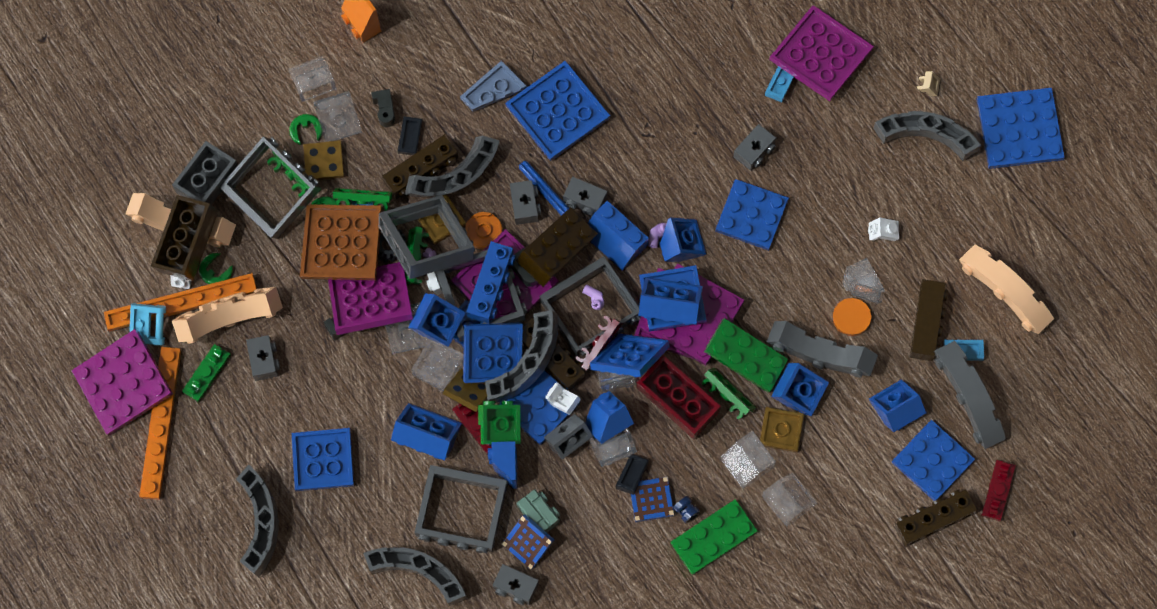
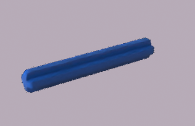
[519,161,569,215]

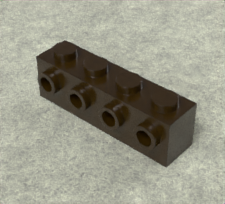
[382,134,458,199]
[910,279,948,361]
[522,318,585,392]
[894,489,977,548]

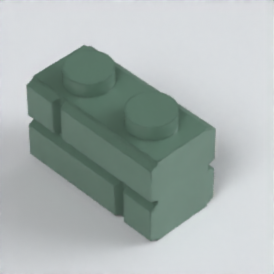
[517,489,560,533]

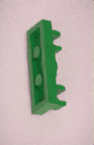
[267,151,310,198]
[333,188,392,211]
[404,226,429,286]
[182,344,231,403]
[702,368,756,419]

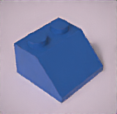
[408,293,466,347]
[771,363,829,416]
[869,379,926,433]
[585,391,634,444]
[488,442,517,489]

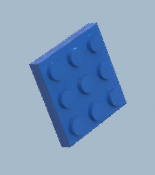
[715,179,788,251]
[639,265,707,332]
[463,323,523,383]
[590,334,670,377]
[499,371,580,446]
[891,420,975,501]
[291,428,354,491]

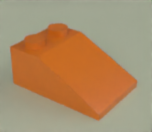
[341,0,382,43]

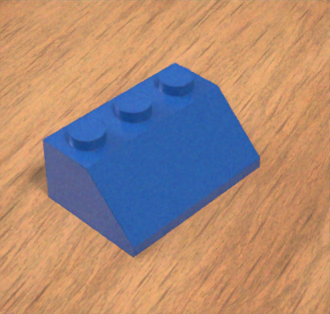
[587,201,649,271]
[638,278,703,325]
[391,403,462,461]

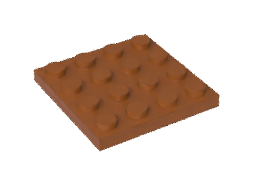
[300,205,382,280]

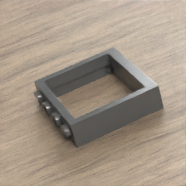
[220,136,322,239]
[378,195,475,279]
[436,250,527,342]
[539,256,641,356]
[415,465,508,553]

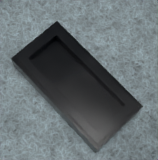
[397,116,422,155]
[616,454,649,495]

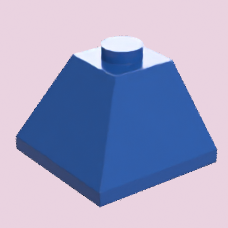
[660,217,706,262]

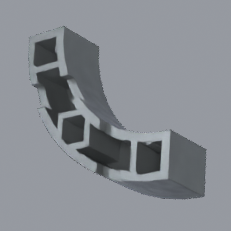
[874,111,981,161]
[405,135,499,197]
[485,310,558,403]
[767,321,878,378]
[934,341,1006,449]
[236,465,279,578]
[363,547,468,606]

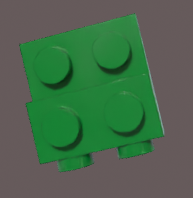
[478,401,521,444]

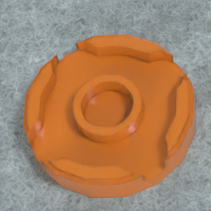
[465,212,503,250]
[832,298,871,336]

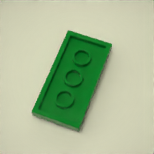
[704,318,788,393]
[670,499,758,576]

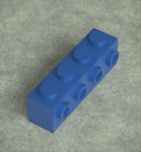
[466,241,516,324]

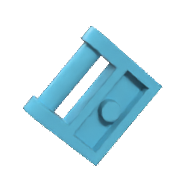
[130,303,166,345]

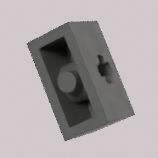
[733,124,776,171]
[563,177,607,216]
[510,180,541,225]
[246,335,280,381]
[544,414,593,459]
[492,564,539,606]

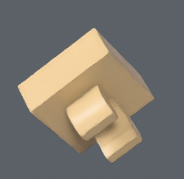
[917,71,940,96]

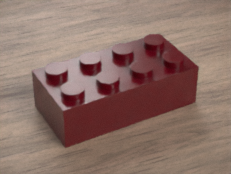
[637,355,721,439]

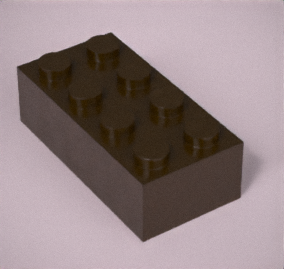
[151,195,219,281]
[516,207,598,287]

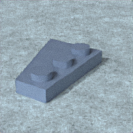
[460,61,527,112]

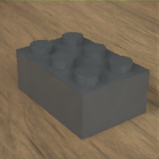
[172,141,238,205]

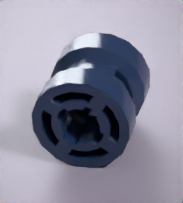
[673,496,700,523]

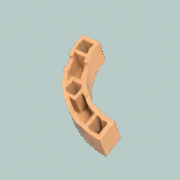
[126,193,236,247]
[959,245,1054,334]
[172,287,283,344]

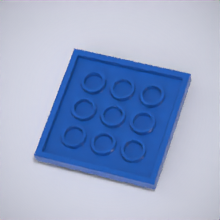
[505,61,610,161]
[977,88,1065,169]

